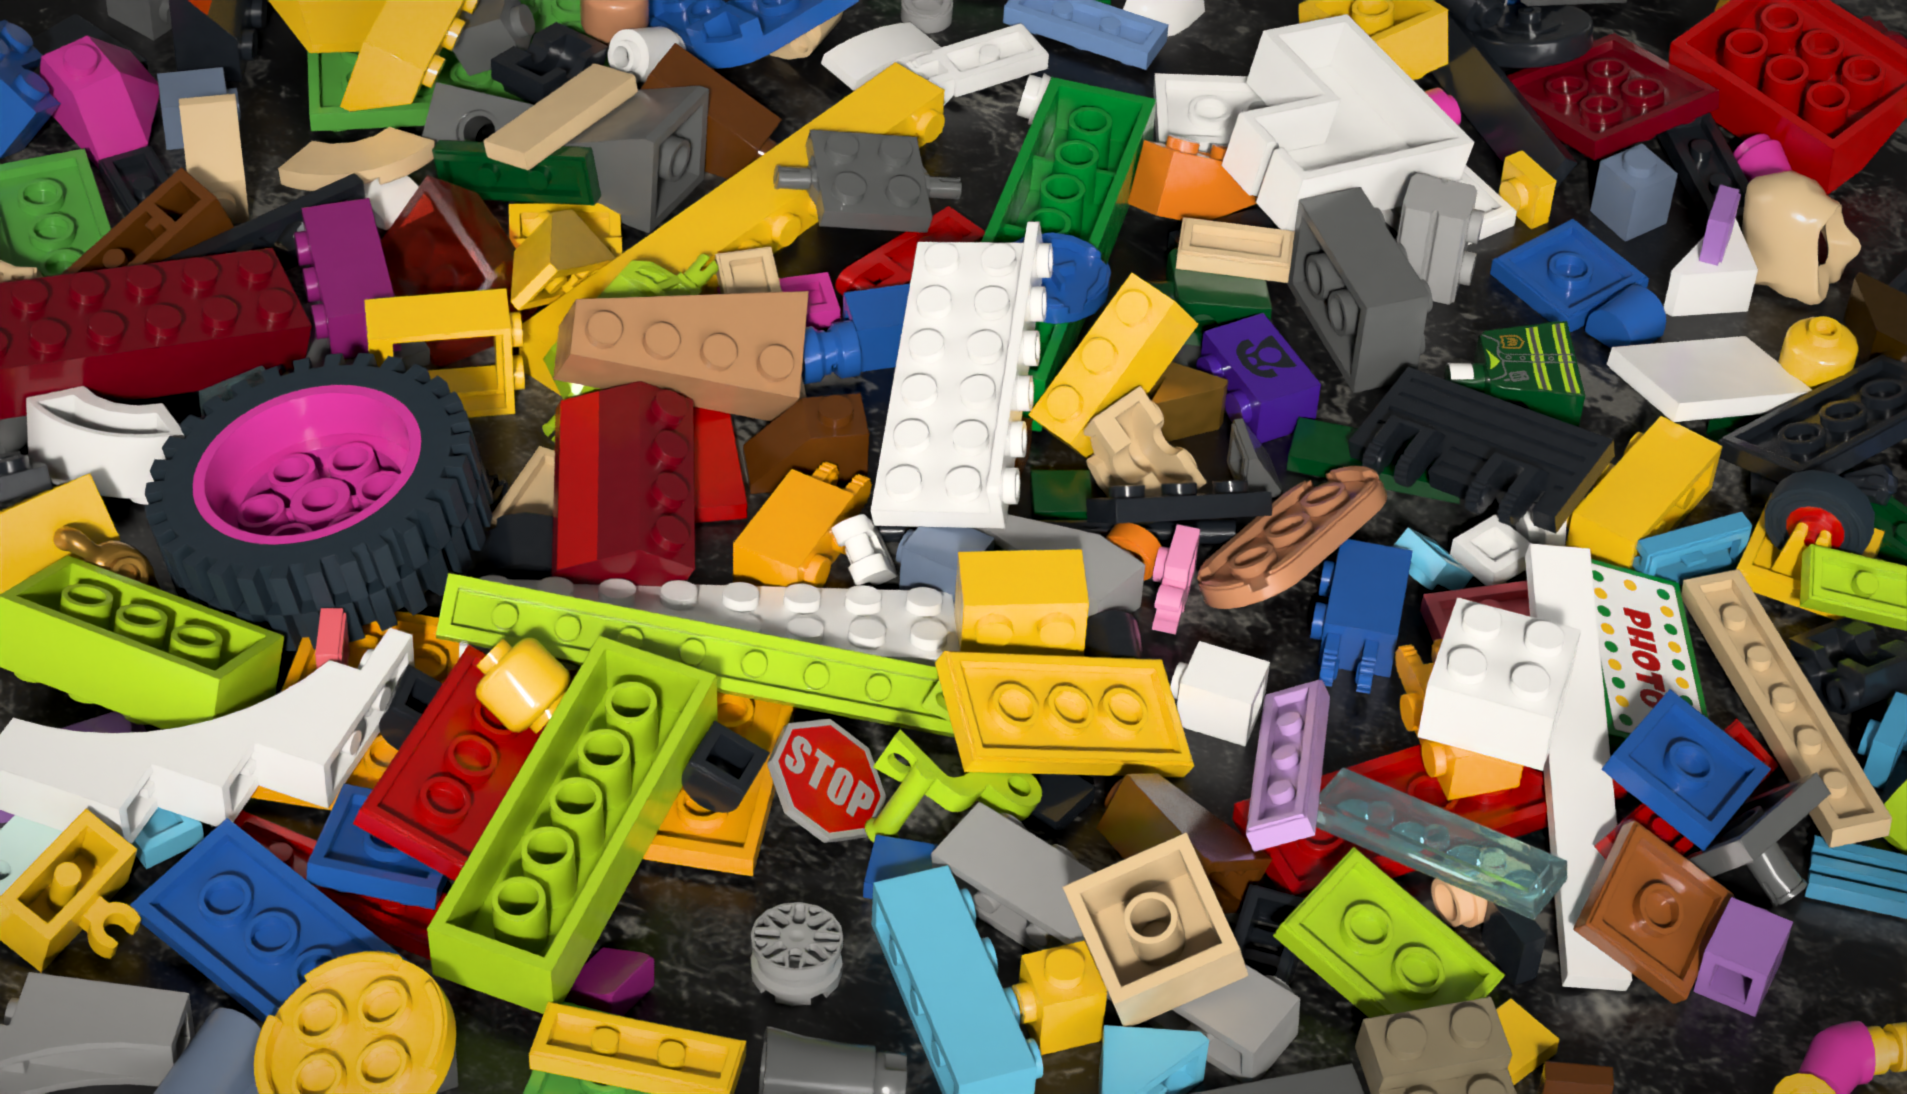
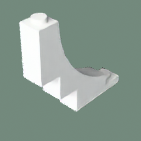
[0,628,415,844]

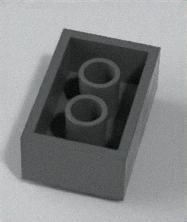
[1287,187,1433,393]

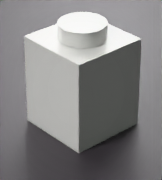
[1170,641,1270,746]

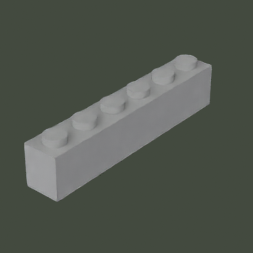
[931,802,1300,1084]

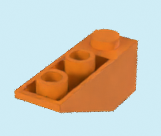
[1128,135,1258,221]

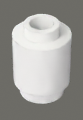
[608,26,686,83]

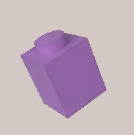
[1693,897,1793,1017]

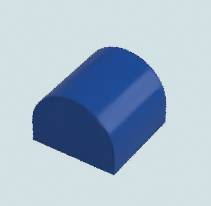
[1585,285,1666,349]

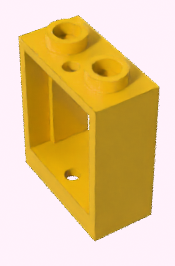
[364,289,525,418]

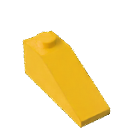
[511,209,616,311]

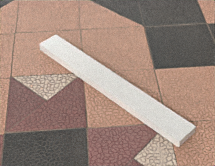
[1525,544,1632,991]

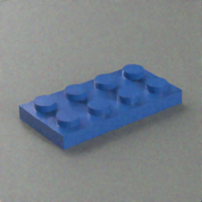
[130,818,409,1023]

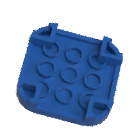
[648,0,860,68]

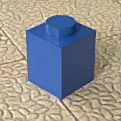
[843,284,910,372]

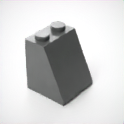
[563,86,709,234]

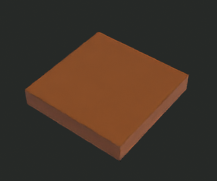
[1573,820,1734,1004]

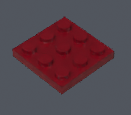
[1507,33,1719,160]

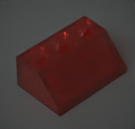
[380,175,539,367]

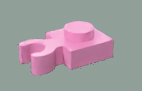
[1152,524,1201,635]

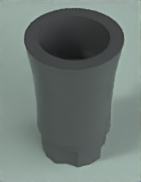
[758,1026,907,1094]

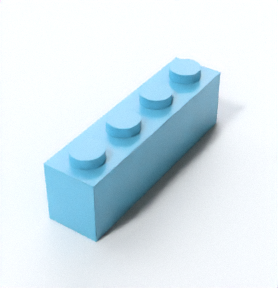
[871,865,1043,1094]

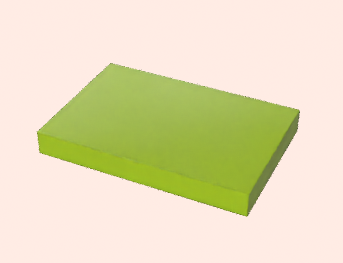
[1273,847,1505,1018]

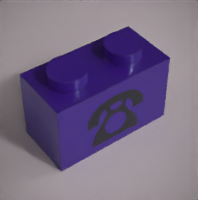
[1197,313,1321,444]

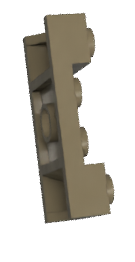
[1355,997,1517,1094]

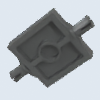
[773,130,962,233]

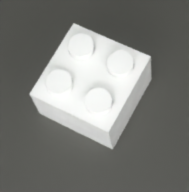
[1418,597,1582,771]

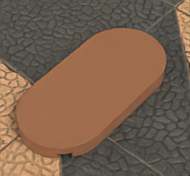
[1197,466,1387,609]

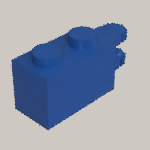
[1310,539,1413,694]

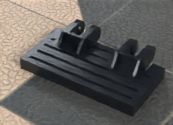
[1348,367,1615,534]

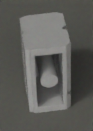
[1397,173,1485,305]

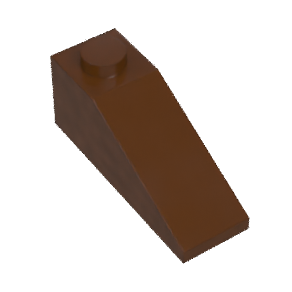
[61,167,234,275]

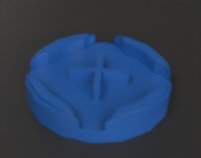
[1013,233,1111,324]

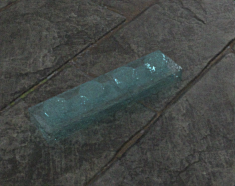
[1316,768,1567,920]

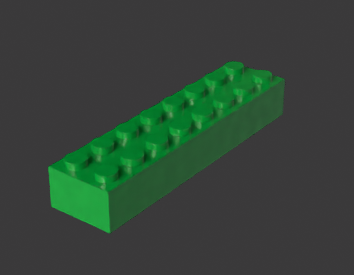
[981,77,1157,432]

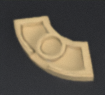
[278,127,435,191]

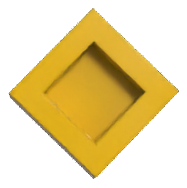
[1498,150,1556,229]

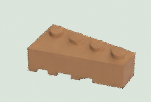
[553,291,809,422]

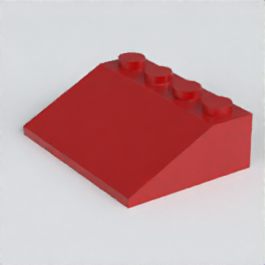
[1669,0,1907,195]

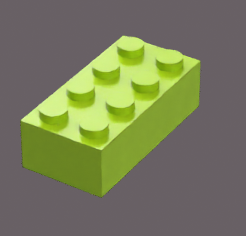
[0,555,284,730]

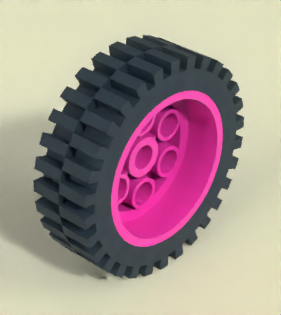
[145,353,493,651]

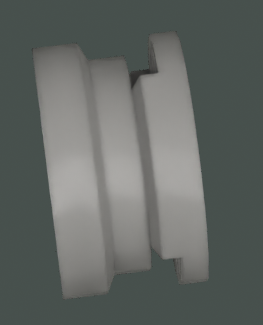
[750,902,844,1006]

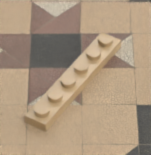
[1681,569,1892,848]

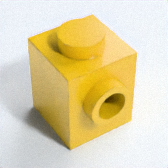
[1011,940,1107,1055]

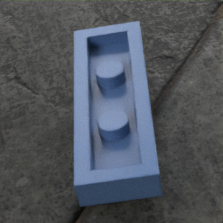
[1003,0,1169,70]

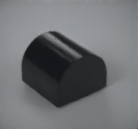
[1084,610,1146,659]
[379,664,443,750]
[682,721,770,813]

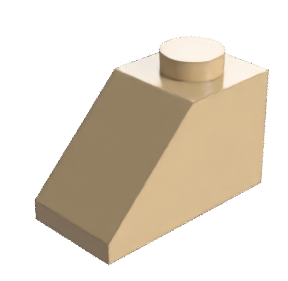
[179,94,249,224]

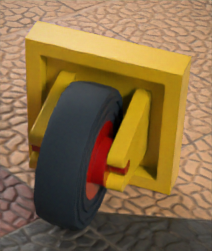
[1736,470,1885,620]

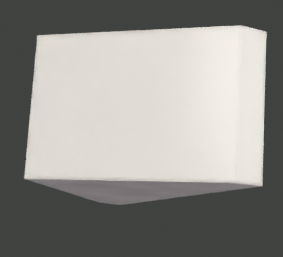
[1664,218,1758,317]

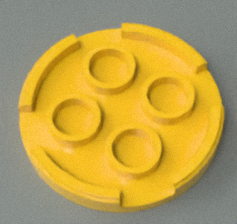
[254,951,456,1094]

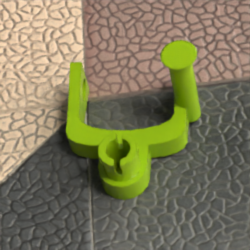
[865,680,1042,843]

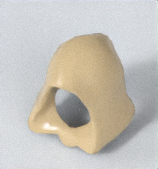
[1742,170,1861,305]

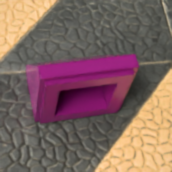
[566,947,654,1016]

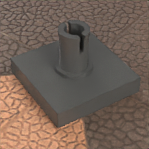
[1682,772,1831,907]

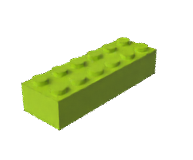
[427,636,718,1014]

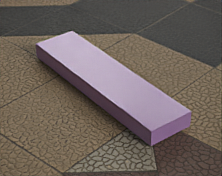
[1246,680,1330,852]

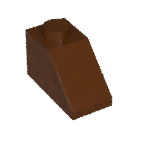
[743,393,869,494]

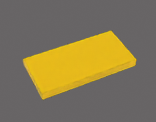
[935,651,1194,777]

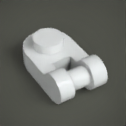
[831,514,898,587]

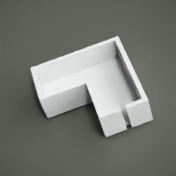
[1221,14,1474,231]

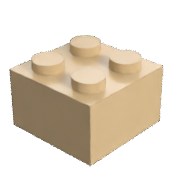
[1063,832,1248,1027]

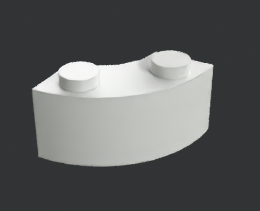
[26,386,185,505]

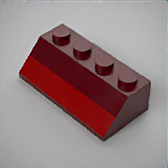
[552,381,695,587]

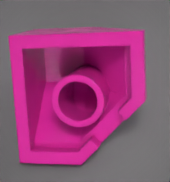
[40,35,160,169]

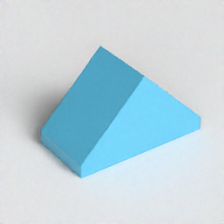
[1099,1025,1209,1094]

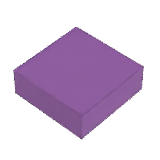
[1699,185,1741,266]

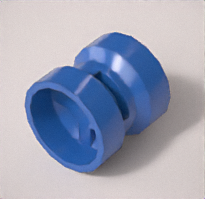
[801,320,861,385]

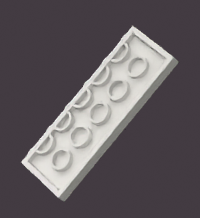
[871,222,1053,529]

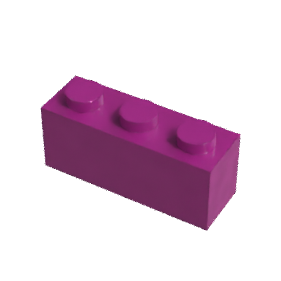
[294,198,401,359]

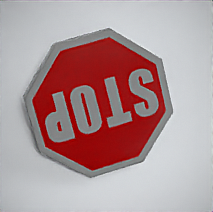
[767,719,887,843]

